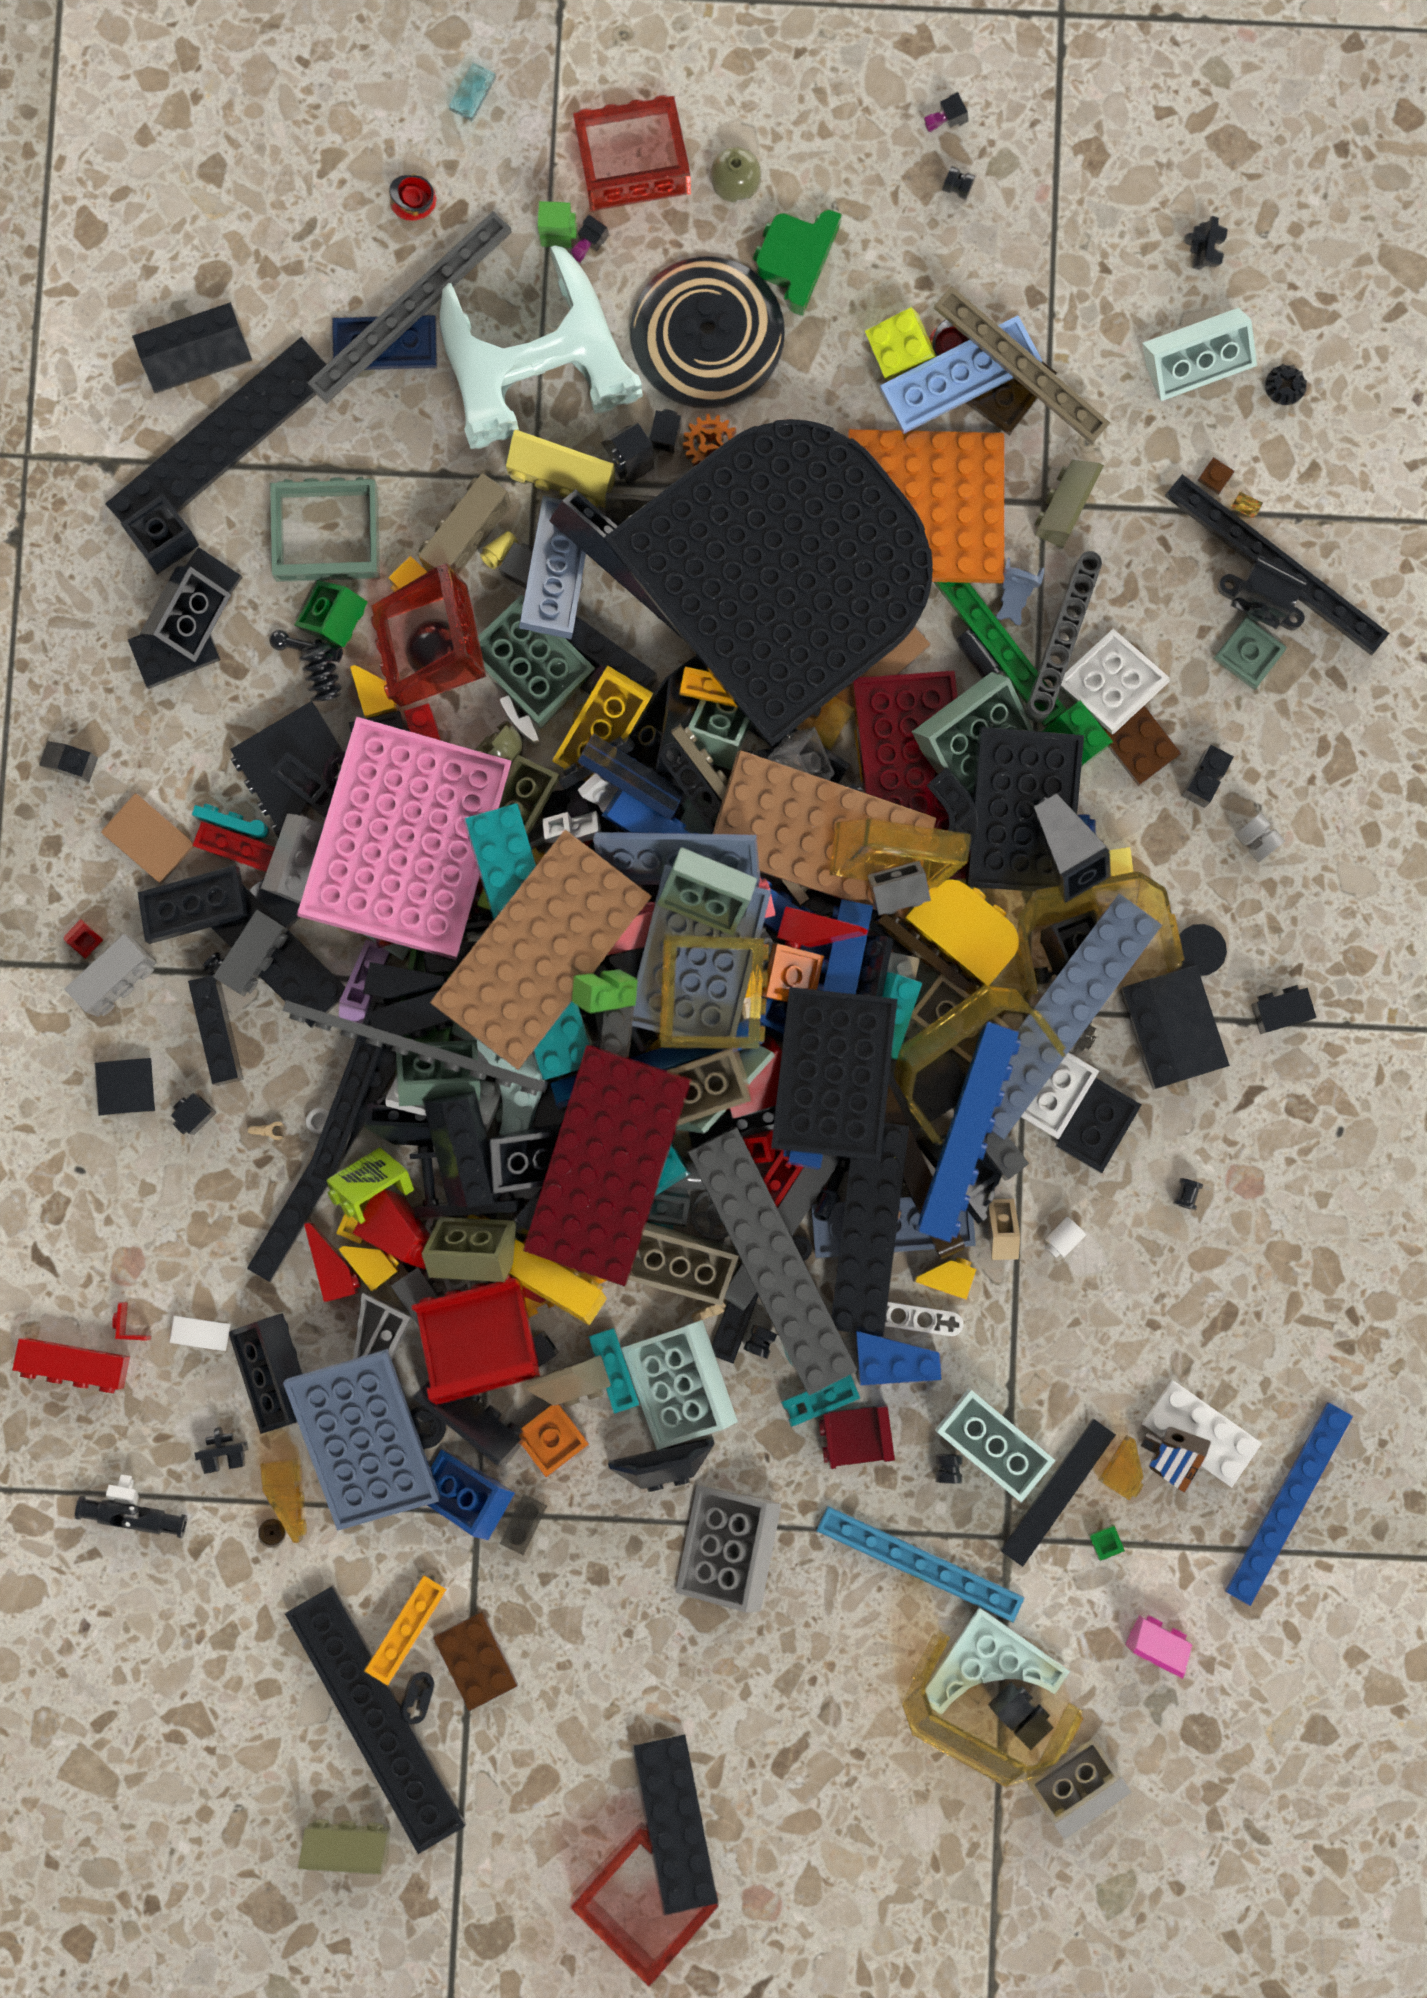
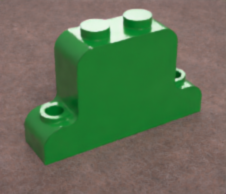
[753,210,842,316]

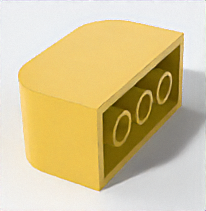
[903,880,1019,992]

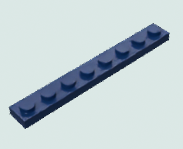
[1225,1402,1353,1606]

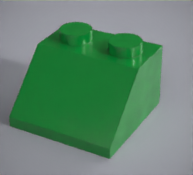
[294,580,368,648]
[1041,700,1113,768]

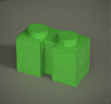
[538,201,578,248]
[572,969,638,1013]

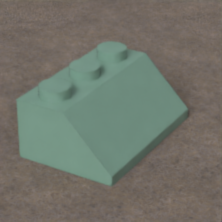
[657,847,757,936]

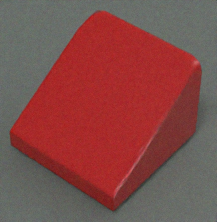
[63,919,103,959]

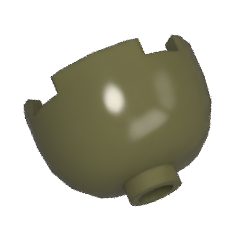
[710,147,761,202]
[475,720,522,767]

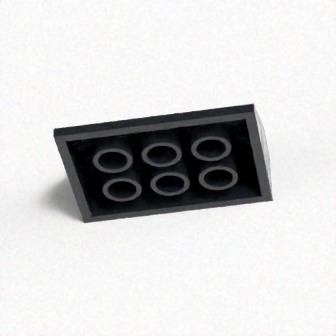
[1120,965,1230,1090]

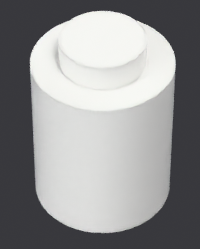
[1044,1217,1086,1258]

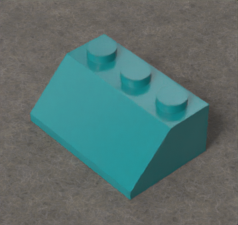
[882,972,922,1059]

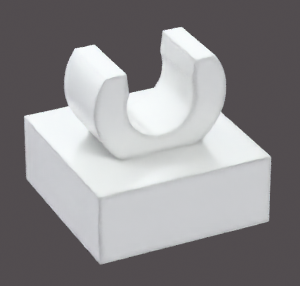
[106,1474,139,1506]

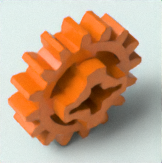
[683,414,736,467]

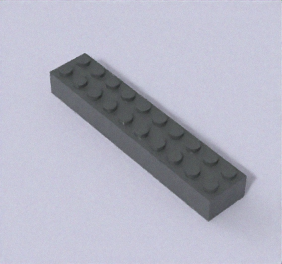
[687,1127,857,1395]

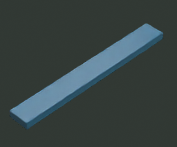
[816,1505,1024,1623]

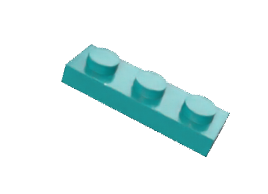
[589,1328,640,1414]

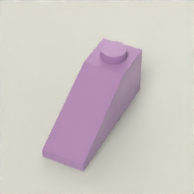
[339,940,390,1024]

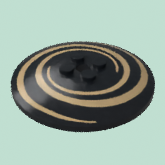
[630,256,785,409]

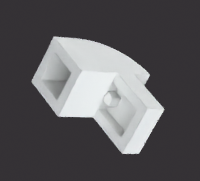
[578,773,619,813]

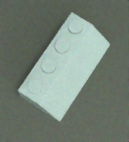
[1142,308,1257,401]

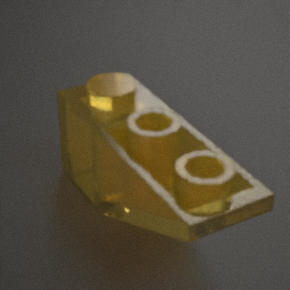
[260,1458,307,1543]

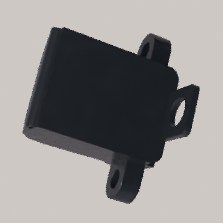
[1217,556,1307,631]

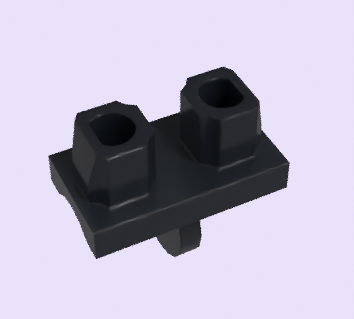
[1184,216,1228,270]
[194,1427,249,1474]

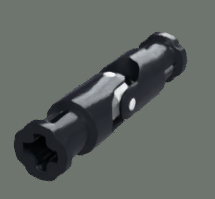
[74,1496,188,1538]

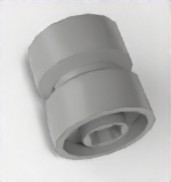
[1234,813,1285,863]

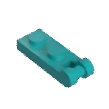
[192,803,269,839]
[781,1374,861,1427]

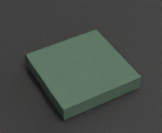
[1213,617,1287,690]

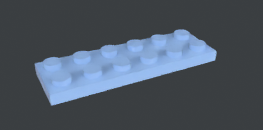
[879,315,1042,434]

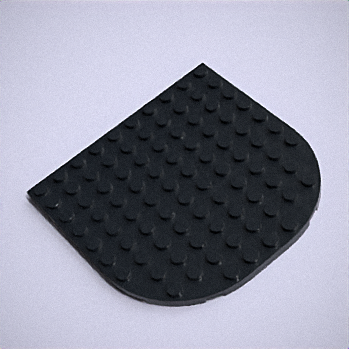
[603,419,933,747]

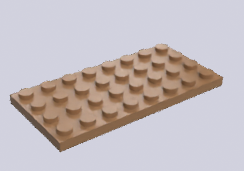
[713,750,936,919]
[430,830,652,1070]

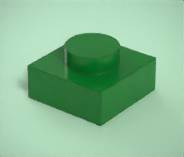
[1089,1525,1125,1561]

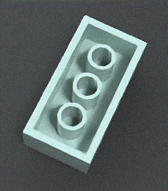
[935,1388,1056,1503]

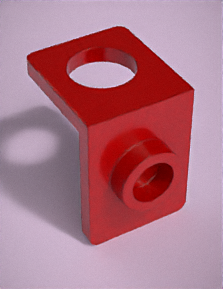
[112,1302,152,1341]

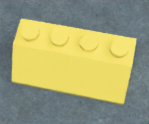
[506,429,616,508]

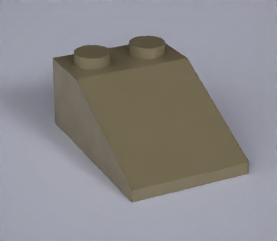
[523,1355,611,1407]

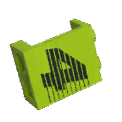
[326,1147,414,1224]

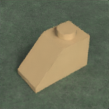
[988,1199,1020,1260]

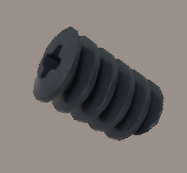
[299,643,342,701]

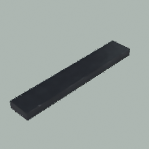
[1000,1418,1116,1567]

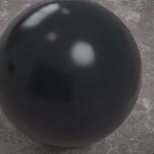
[406,619,468,681]

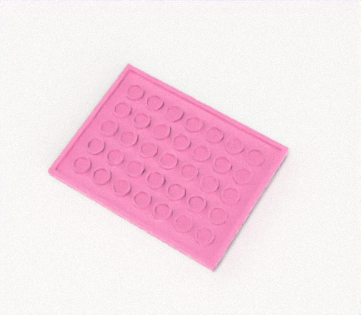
[298,717,511,960]

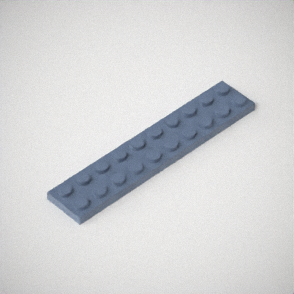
[992,893,1162,1140]

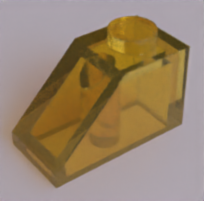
[808,697,854,751]
[1098,1435,1144,1501]

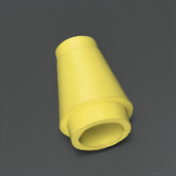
[480,531,518,569]

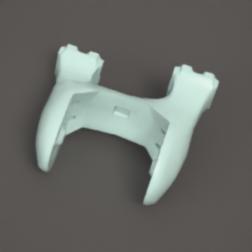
[440,246,643,449]

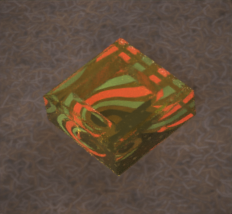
[1231,491,1263,518]

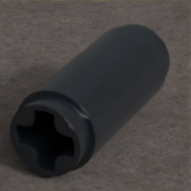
[956,629,1001,679]

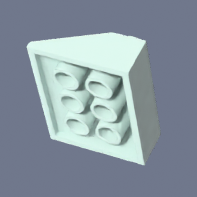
[622,1320,738,1450]

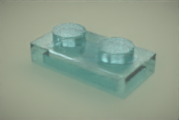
[449,63,496,122]

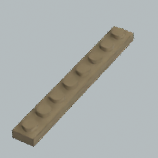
[934,286,1110,445]
[672,725,809,905]

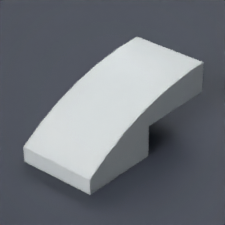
[499,695,540,746]
[543,811,601,843]
[169,1316,230,1351]

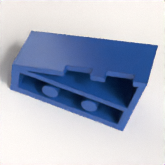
[855,1331,942,1386]

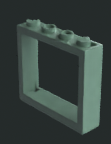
[270,477,380,582]

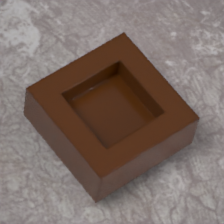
[1197,457,1235,495]

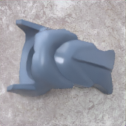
[996,557,1045,626]

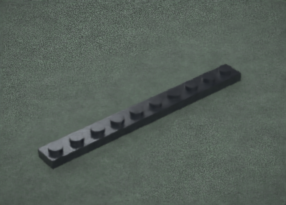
[1165,474,1390,656]
[247,1046,397,1282]

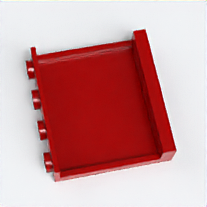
[411,1276,541,1405]

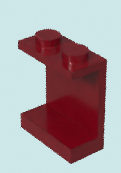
[818,1405,895,1469]

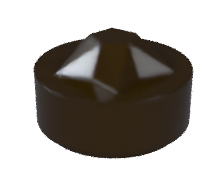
[258,1519,286,1548]

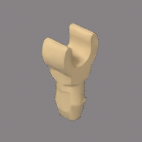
[248,1121,284,1140]
[691,1302,726,1322]

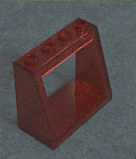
[573,95,691,212]
[371,563,486,707]
[570,1822,719,1987]

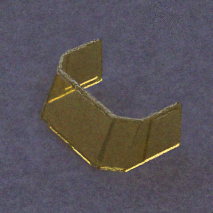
[1015,871,1184,999]
[894,985,1066,1146]
[902,1630,1084,1787]

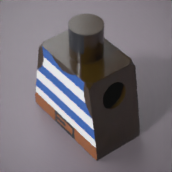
[1140,1427,1211,1493]

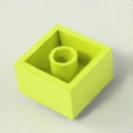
[865,307,937,381]

